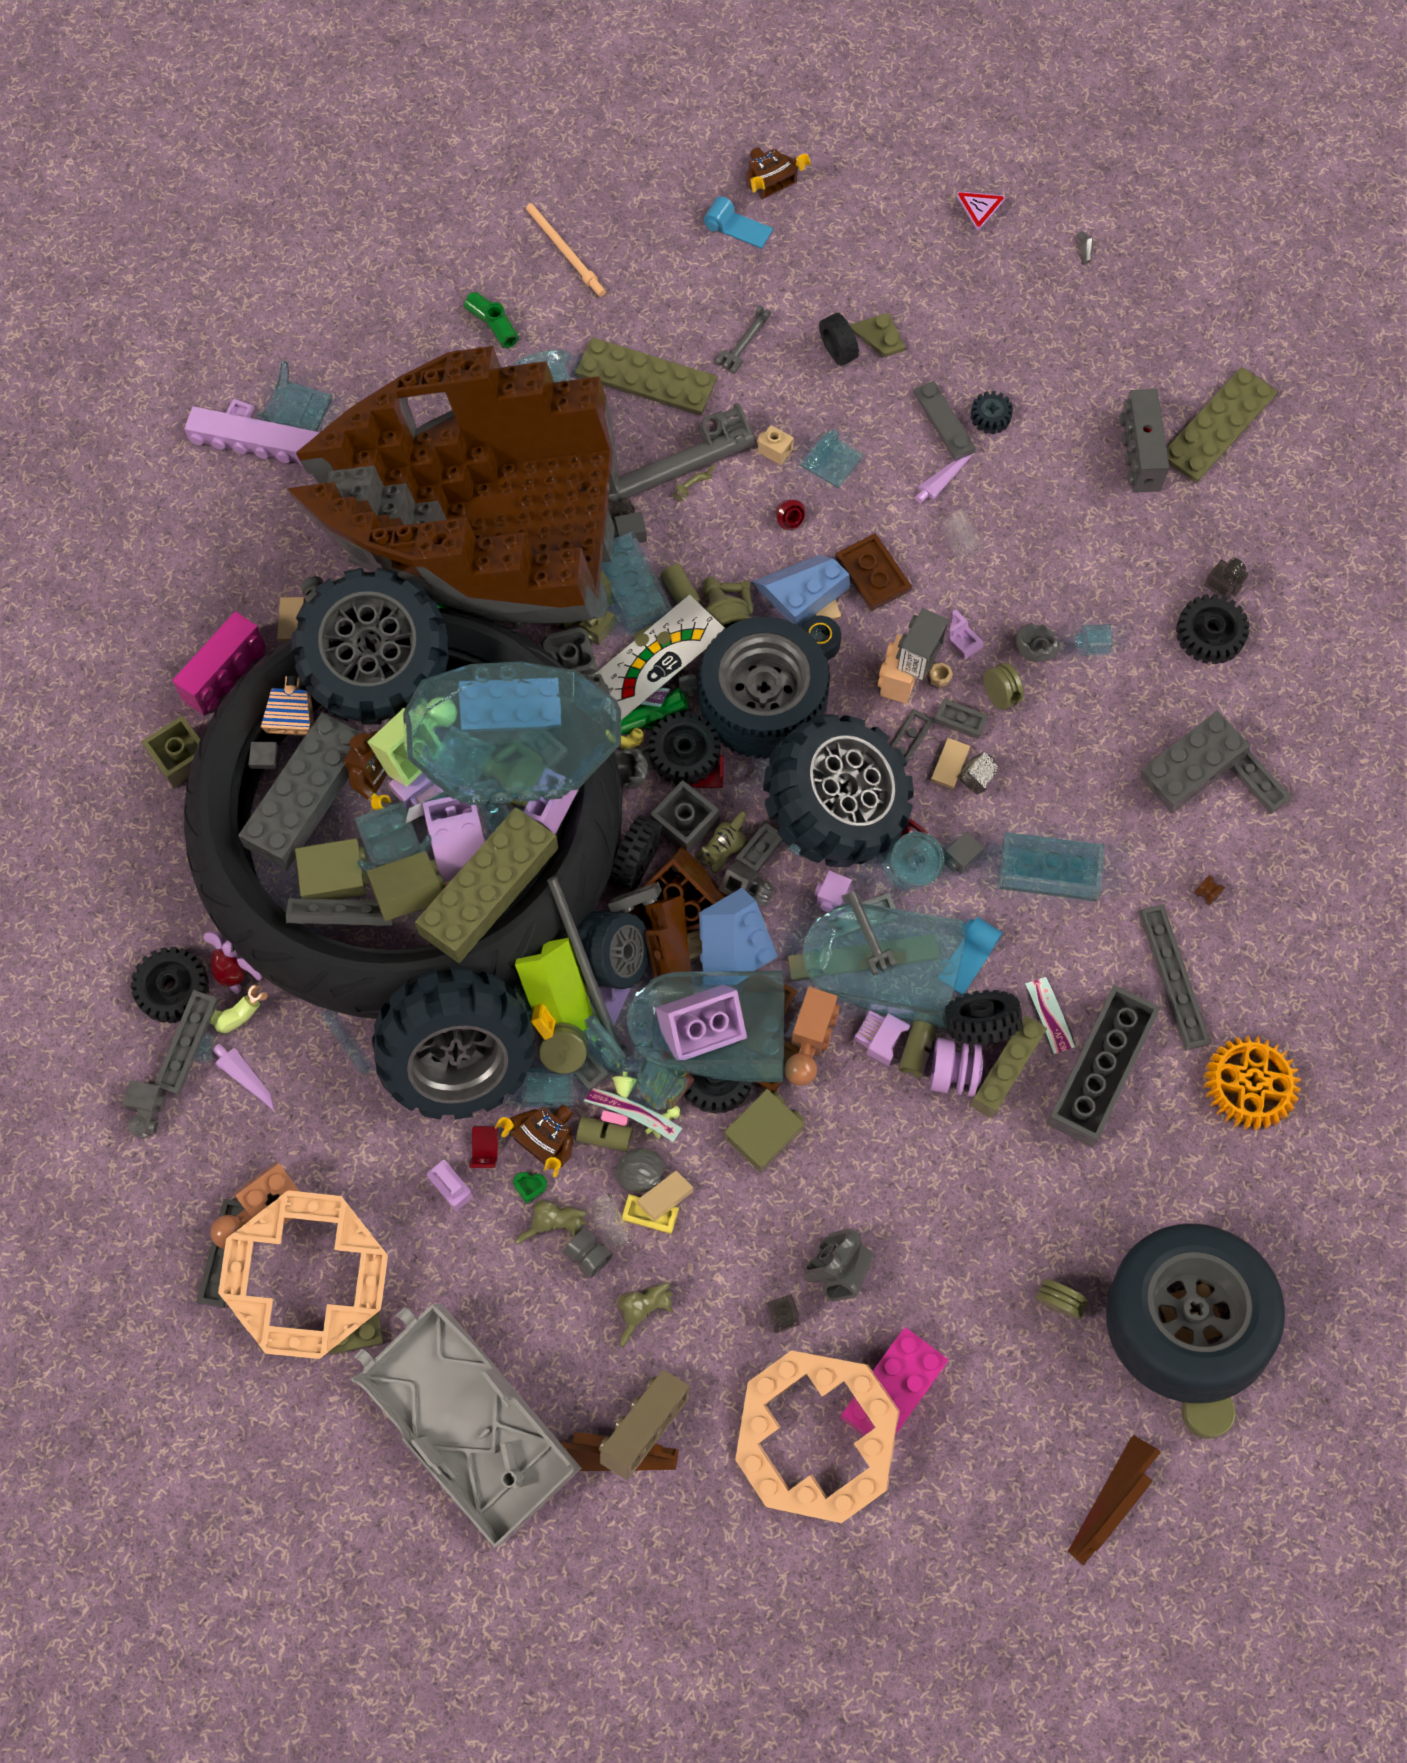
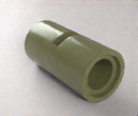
[660,564,702,606]
[898,1020,937,1078]
[576,1116,633,1153]

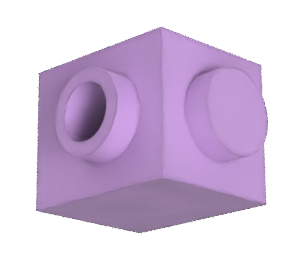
[814,871,852,913]

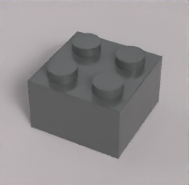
[650,780,720,853]

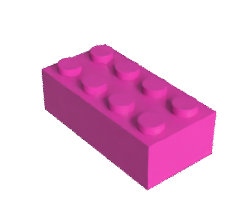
[172,611,266,716]
[840,1327,949,1436]

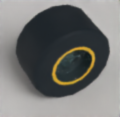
[801,615,842,660]

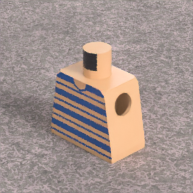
[261,676,314,735]

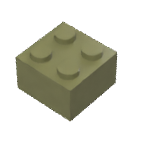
[141,715,200,789]

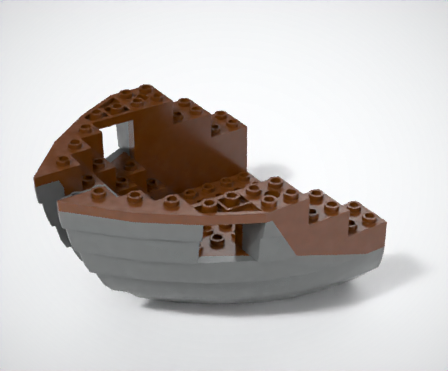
[288,346,619,623]

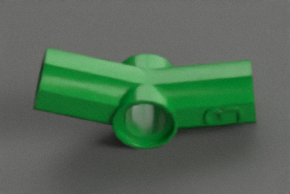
[464,292,519,349]
[616,688,689,735]

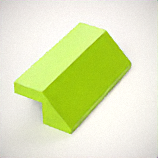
[515,938,598,1033]

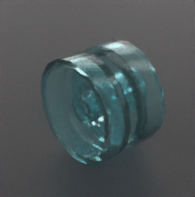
[883,832,944,890]

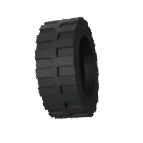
[819,312,859,366]

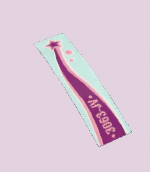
[1025,977,1075,1054]
[584,1088,682,1142]

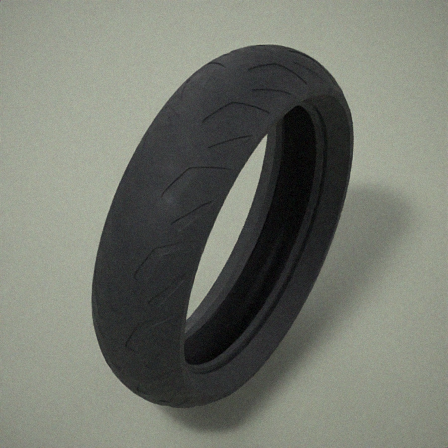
[184,608,622,1019]

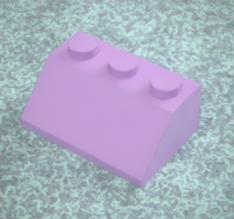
[656,984,747,1062]

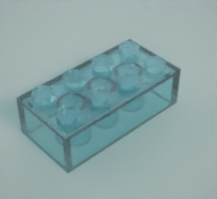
[601,531,671,636]
[997,832,1105,901]

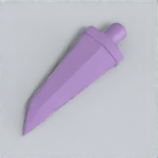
[915,454,973,504]
[213,1044,274,1110]

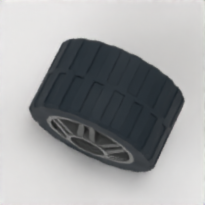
[571,910,649,989]

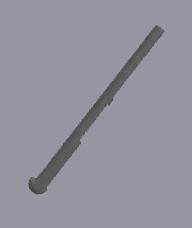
[547,877,627,1059]

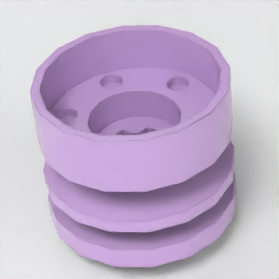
[930,1038,983,1097]

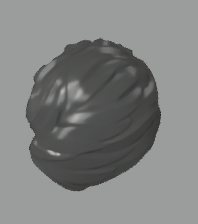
[1015,623,1060,662]
[615,748,648,789]
[615,1148,665,1193]

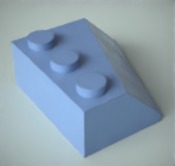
[751,555,850,627]
[699,887,778,983]

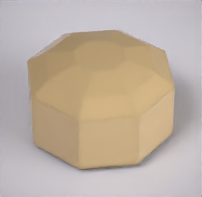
[928,662,953,688]

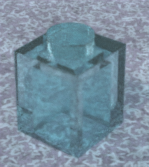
[1075,624,1113,656]

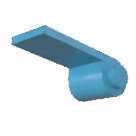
[703,196,773,249]
[937,917,1003,995]

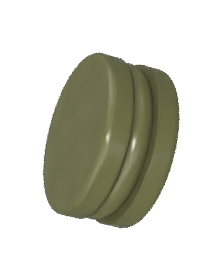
[983,662,1024,710]
[539,1023,587,1074]
[1035,1278,1089,1320]
[1182,1397,1236,1439]

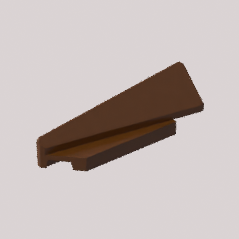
[644,896,694,1005]
[559,1432,679,1471]
[1068,1435,1161,1566]

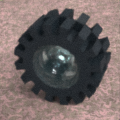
[970,391,1013,434]

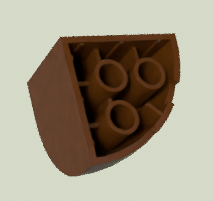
[627,846,725,930]

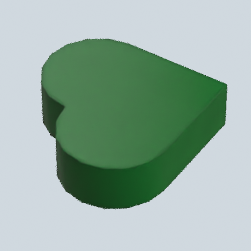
[513,1172,547,1204]

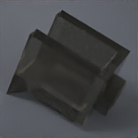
[956,751,998,795]
[766,1294,800,1334]

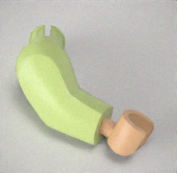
[210,985,268,1033]

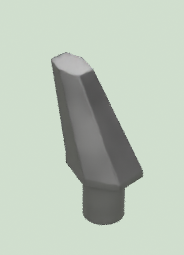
[1077,231,1094,265]

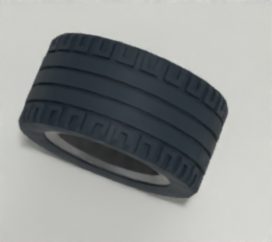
[699,616,830,759]

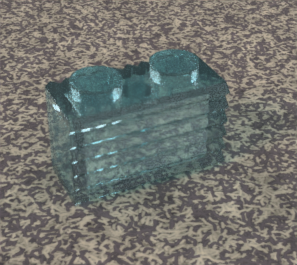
[522,1068,575,1108]

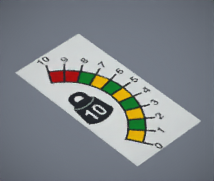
[595,595,725,722]

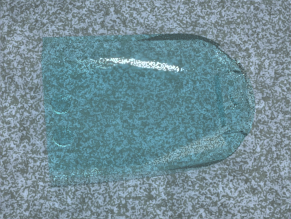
[803,903,967,1029]
[627,971,785,1082]

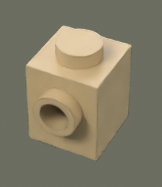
[757,425,794,465]

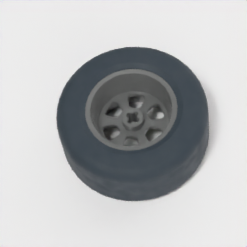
[1106,1224,1285,1404]

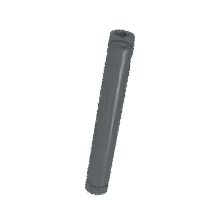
[608,403,755,506]

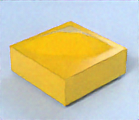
[531,1003,556,1040]

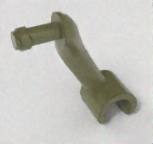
[673,464,715,502]

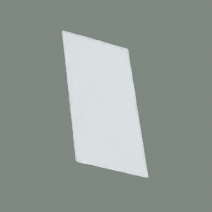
[405,790,447,824]

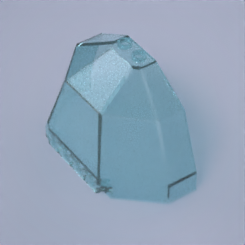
[403,661,621,806]

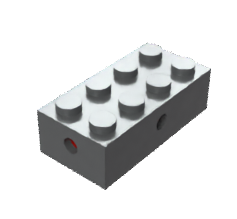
[1119,389,1169,493]
[1140,710,1250,813]

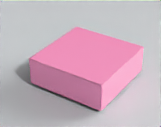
[601,1110,630,1126]

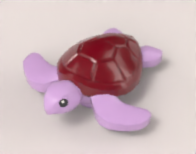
[203,931,263,995]

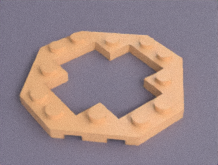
[218,1190,388,1359]
[735,1350,900,1523]

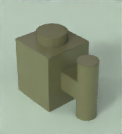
[579,604,616,646]

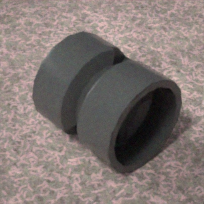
[563,1228,613,1278]

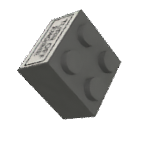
[896,608,949,681]

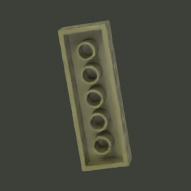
[415,807,558,963]

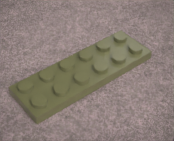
[575,337,717,416]
[1167,366,1278,483]

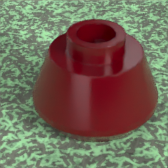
[775,500,806,530]

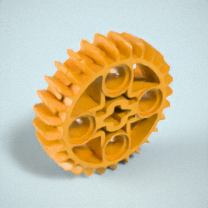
[1203,1035,1301,1131]

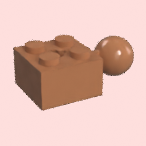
[785,986,840,1086]
[210,1161,300,1249]

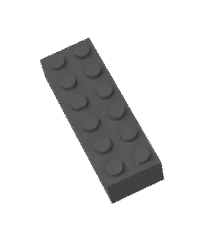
[238,712,361,870]
[1046,985,1161,1148]

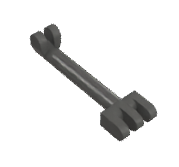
[715,305,771,374]
[842,889,896,976]

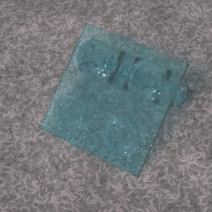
[800,429,864,488]

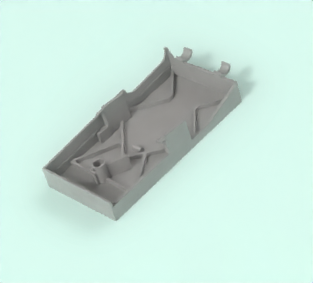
[351,1303,582,1548]

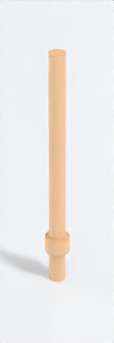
[526,203,606,297]

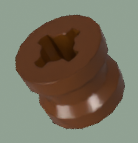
[1194,875,1226,906]

